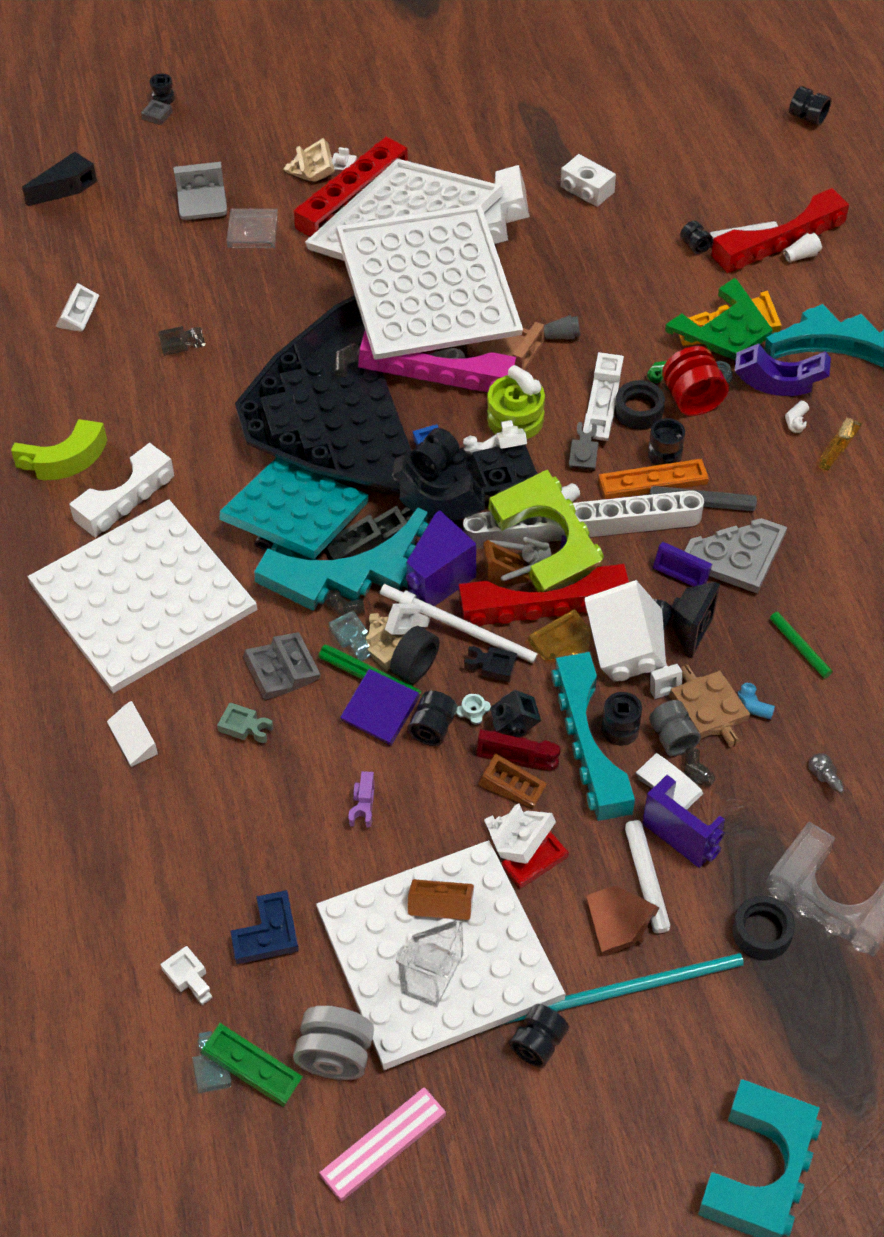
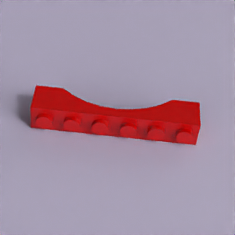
[711,188,849,273]
[459,564,629,627]

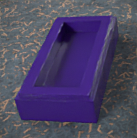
[653,542,713,587]

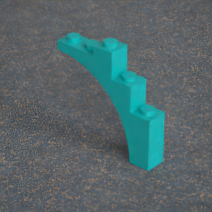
[764,304,884,368]
[254,508,429,611]

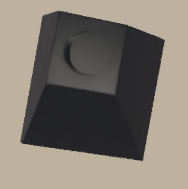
[671,582,720,658]

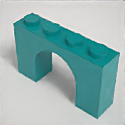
[698,1079,822,1237]

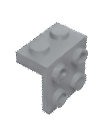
[174,162,227,220]

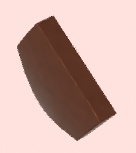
[586,885,659,956]

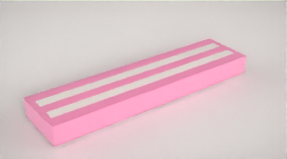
[319,1087,446,1202]

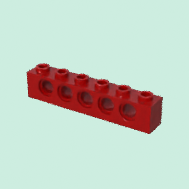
[293,136,408,237]

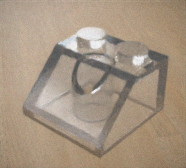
[396,920,464,1008]

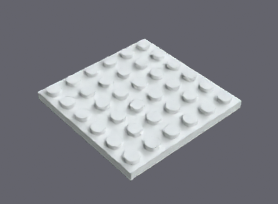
[305,159,504,261]
[336,204,523,360]
[27,500,258,693]
[317,840,565,1070]

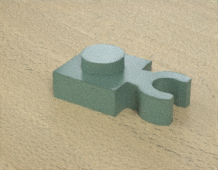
[217,702,273,743]

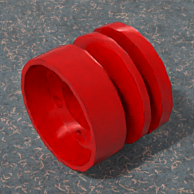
[662,346,729,416]

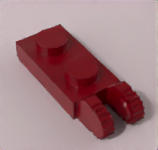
[476,729,561,771]

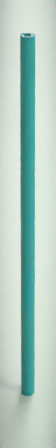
[498,953,744,1026]

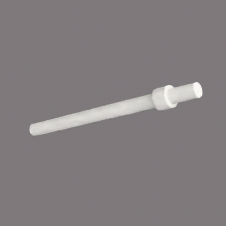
[380,584,538,664]

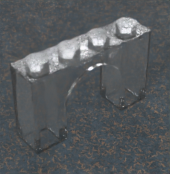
[766,821,884,957]

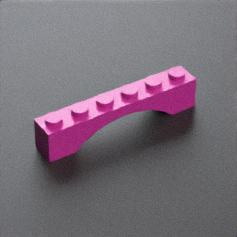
[358,330,516,392]

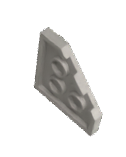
[685,518,787,594]

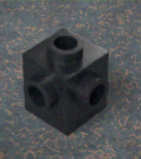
[490,689,541,738]

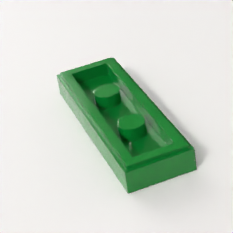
[200,1023,303,1107]

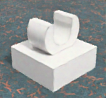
[331,147,357,176]
[650,664,682,699]

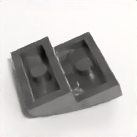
[243,632,321,700]

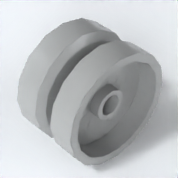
[293,1006,374,1080]

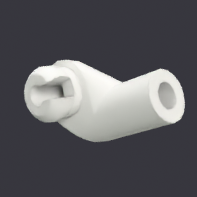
[463,435,499,455]

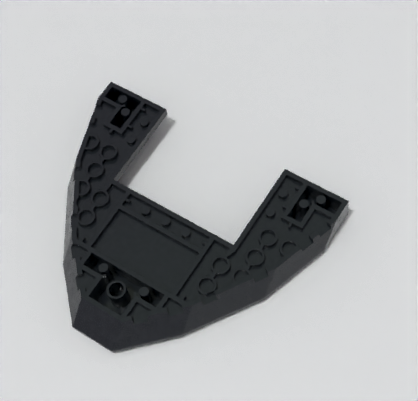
[235,295,537,506]

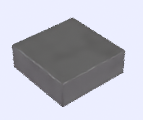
[141,100,173,125]

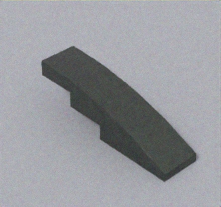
[326,506,432,560]

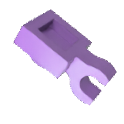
[349,771,375,828]

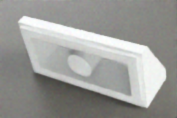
[56,283,99,332]
[107,701,158,767]

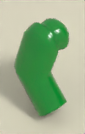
[647,361,667,383]

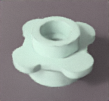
[456,694,491,724]

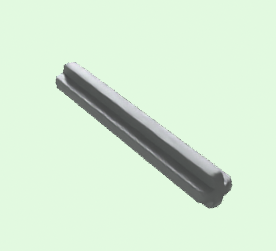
[650,486,757,511]

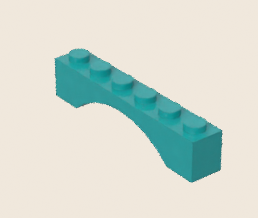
[551,652,635,821]

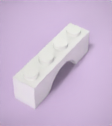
[69,443,175,538]

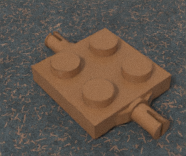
[669,665,750,747]

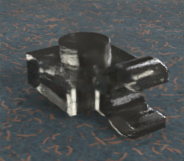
[158,326,205,356]

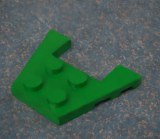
[665,278,773,361]

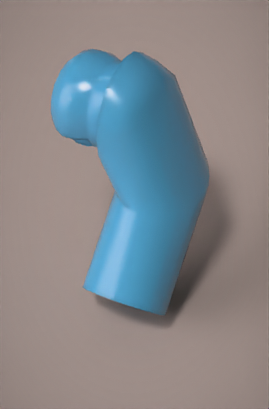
[738,683,775,720]

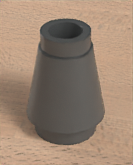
[544,315,581,340]

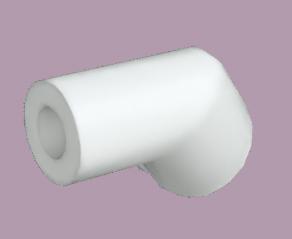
[508,365,541,395]
[785,401,809,433]

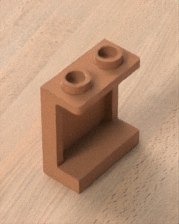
[467,322,544,370]

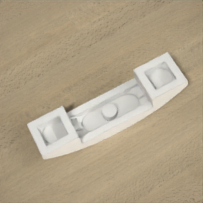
[583,352,624,441]

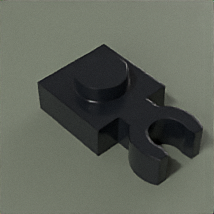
[464,646,517,682]

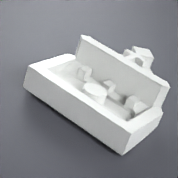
[484,804,556,863]

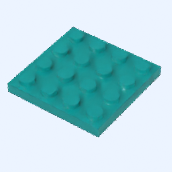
[219,457,369,559]

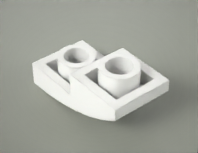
[636,753,703,810]

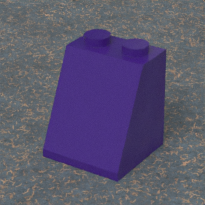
[406,511,476,606]

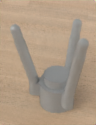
[489,537,551,581]

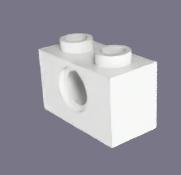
[560,154,616,207]

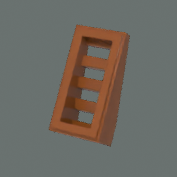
[478,753,547,809]

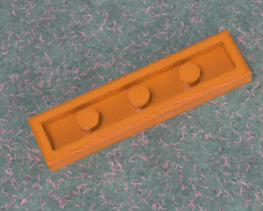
[598,459,709,500]

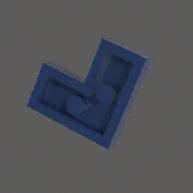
[230,890,299,964]

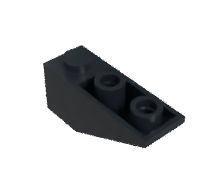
[22,152,97,206]

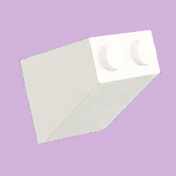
[585,580,666,682]

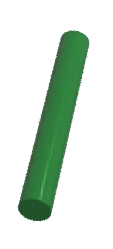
[770,612,833,679]

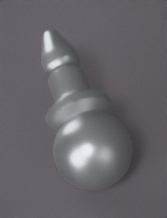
[809,753,844,793]

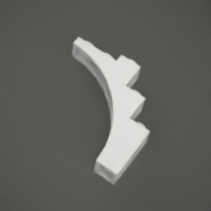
[484,165,529,244]

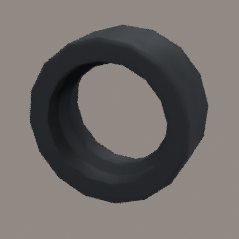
[615,380,665,430]
[390,625,440,684]
[732,896,796,960]

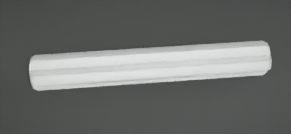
[625,820,670,934]

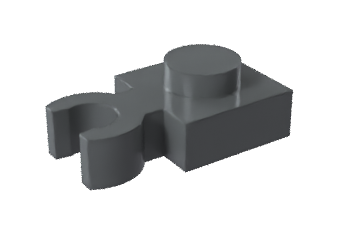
[569,422,598,470]

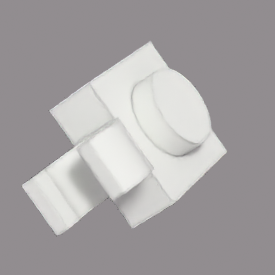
[496,420,527,449]
[385,604,431,635]
[160,946,213,1005]

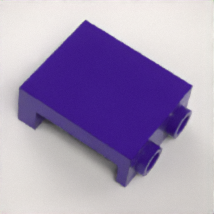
[643,775,725,868]

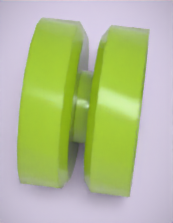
[487,375,545,439]

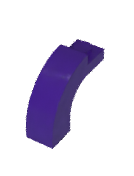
[735,344,831,396]

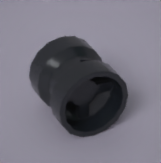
[149,73,175,105]
[680,220,713,254]

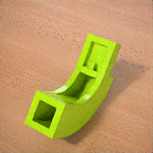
[11,419,107,480]

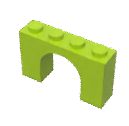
[488,469,604,592]

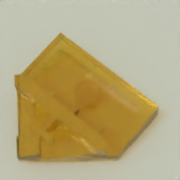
[818,417,862,471]
[528,609,592,661]

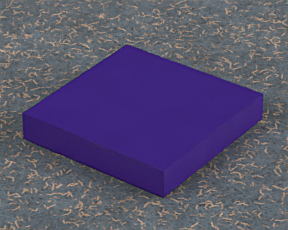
[340,669,420,746]

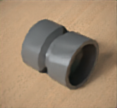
[649,700,701,756]

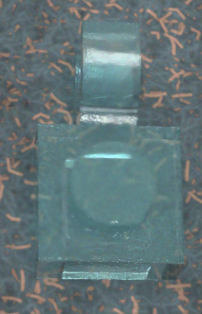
[329,611,371,661]
[192,1031,231,1093]

